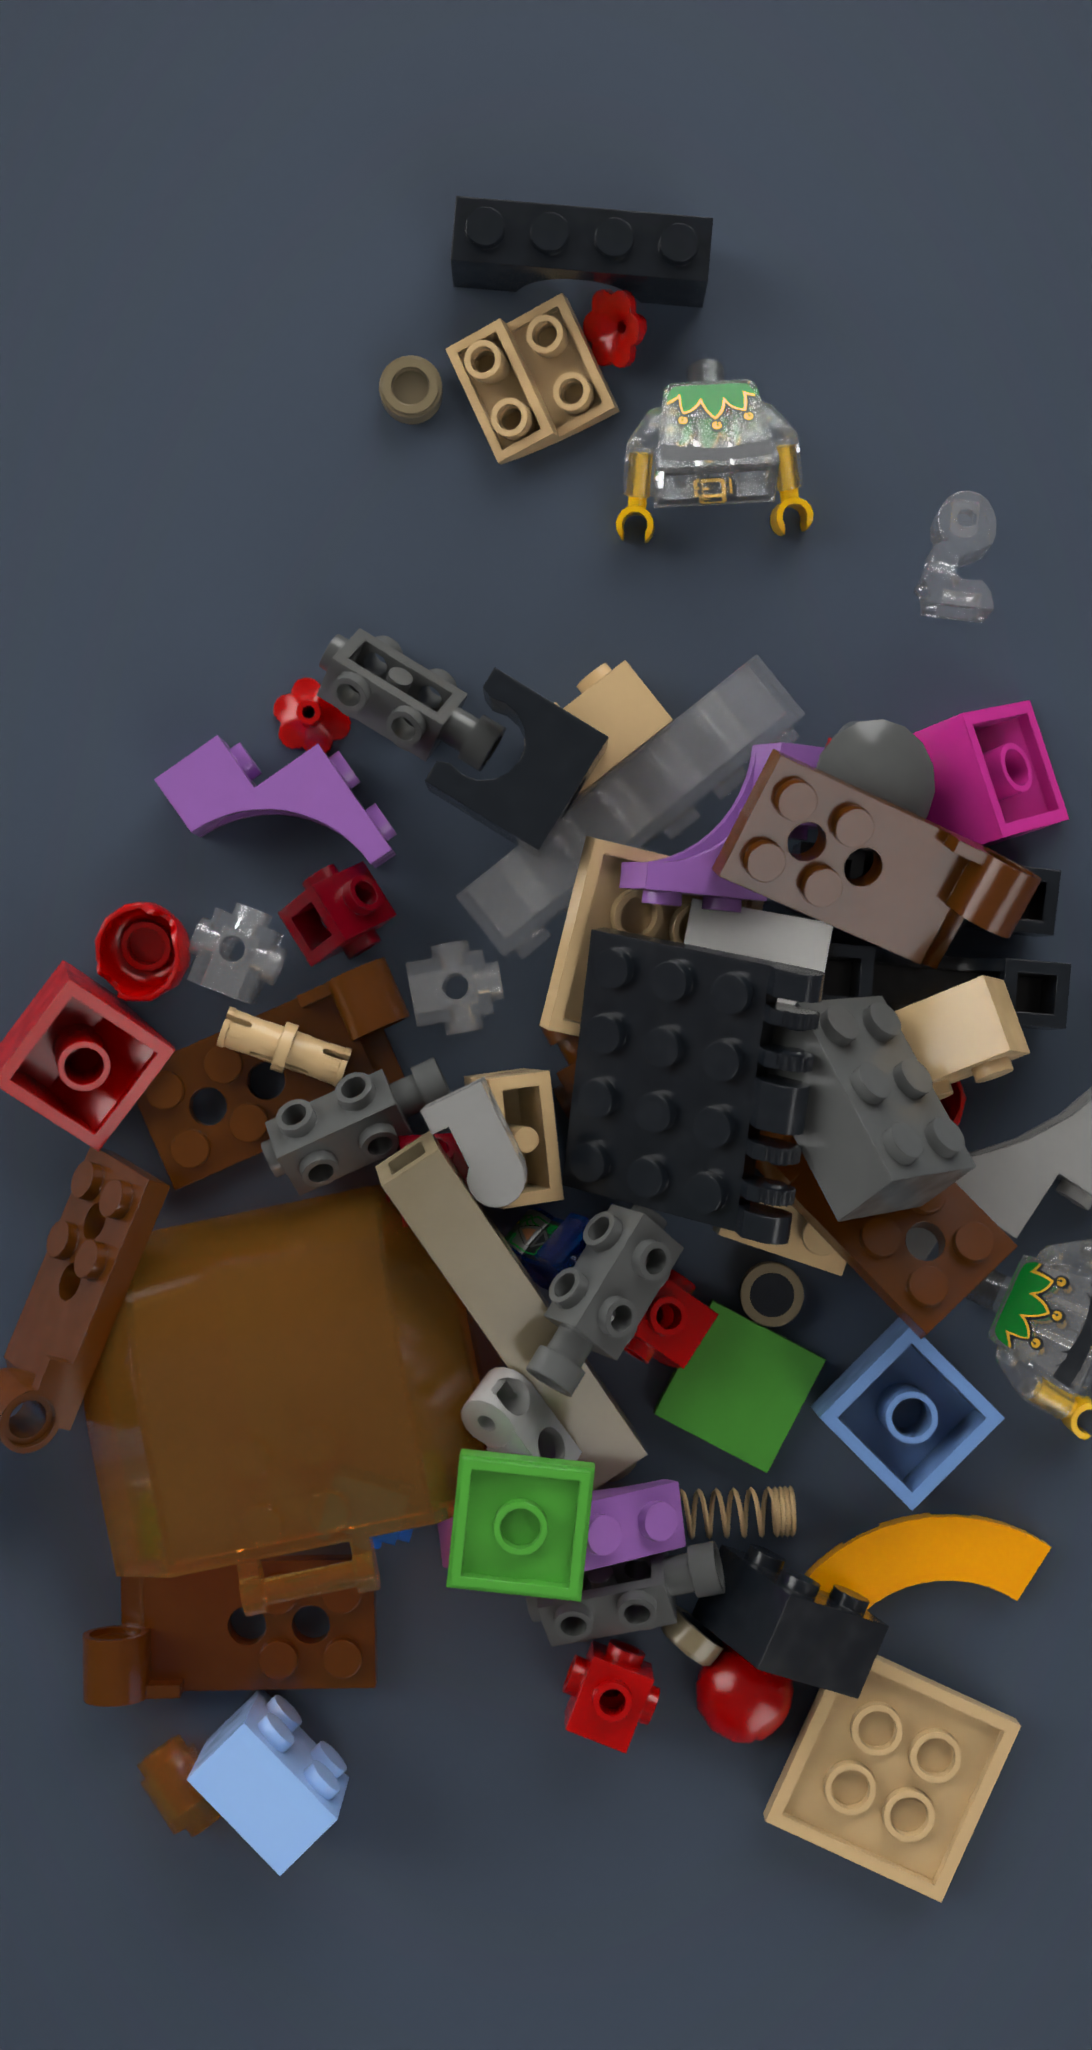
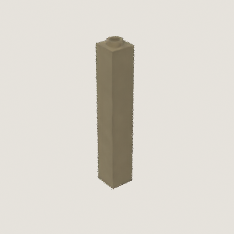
[375,1131,648,1490]

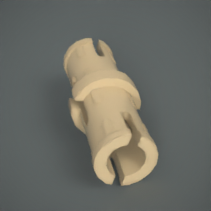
[216,1006,352,1087]

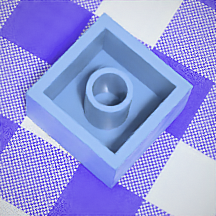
[186,1690,349,1876]

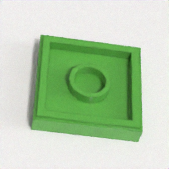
[653,1299,826,1473]
[446,1448,595,1602]

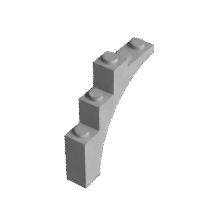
[906,1086,1092,1261]

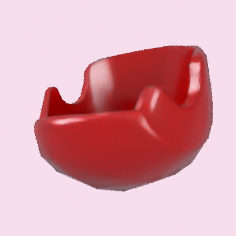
[95,902,192,1001]
[696,1641,794,1744]

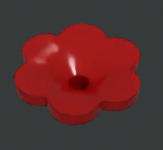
[583,289,647,368]
[273,677,351,754]

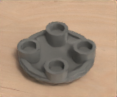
[816,719,935,852]

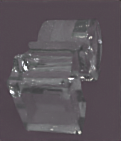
[914,490,997,623]

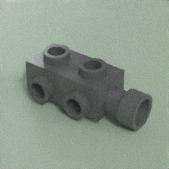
[317,628,506,772]
[261,1057,451,1196]
[526,1204,684,1397]
[526,1541,725,1647]

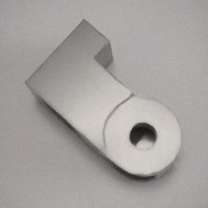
[420,1077,528,1208]
[461,1367,582,1461]

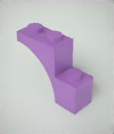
[154,735,397,868]
[619,742,825,913]
[435,1479,686,1572]

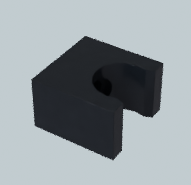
[425,667,609,858]

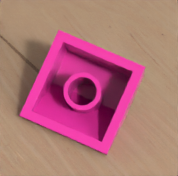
[913,700,1069,847]

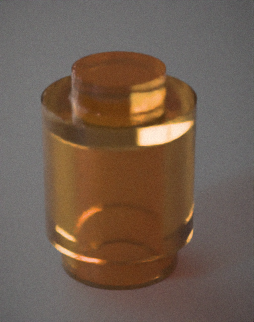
[136,1733,221,1837]

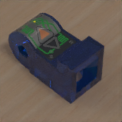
[504,1206,589,1290]

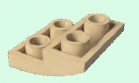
[445,293,620,465]

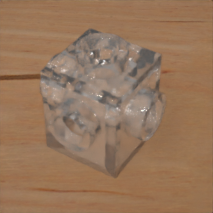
[187,903,287,1006]
[406,940,505,1035]

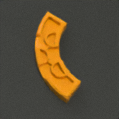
[804,1513,1052,1609]

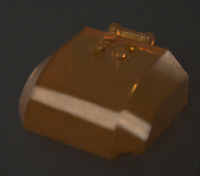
[83,1184,487,1617]

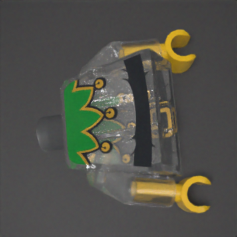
[616,359,814,543]
[966,1239,1092,1440]

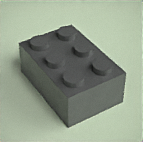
[768,996,976,1222]

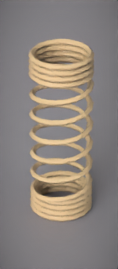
[679,1486,797,1540]

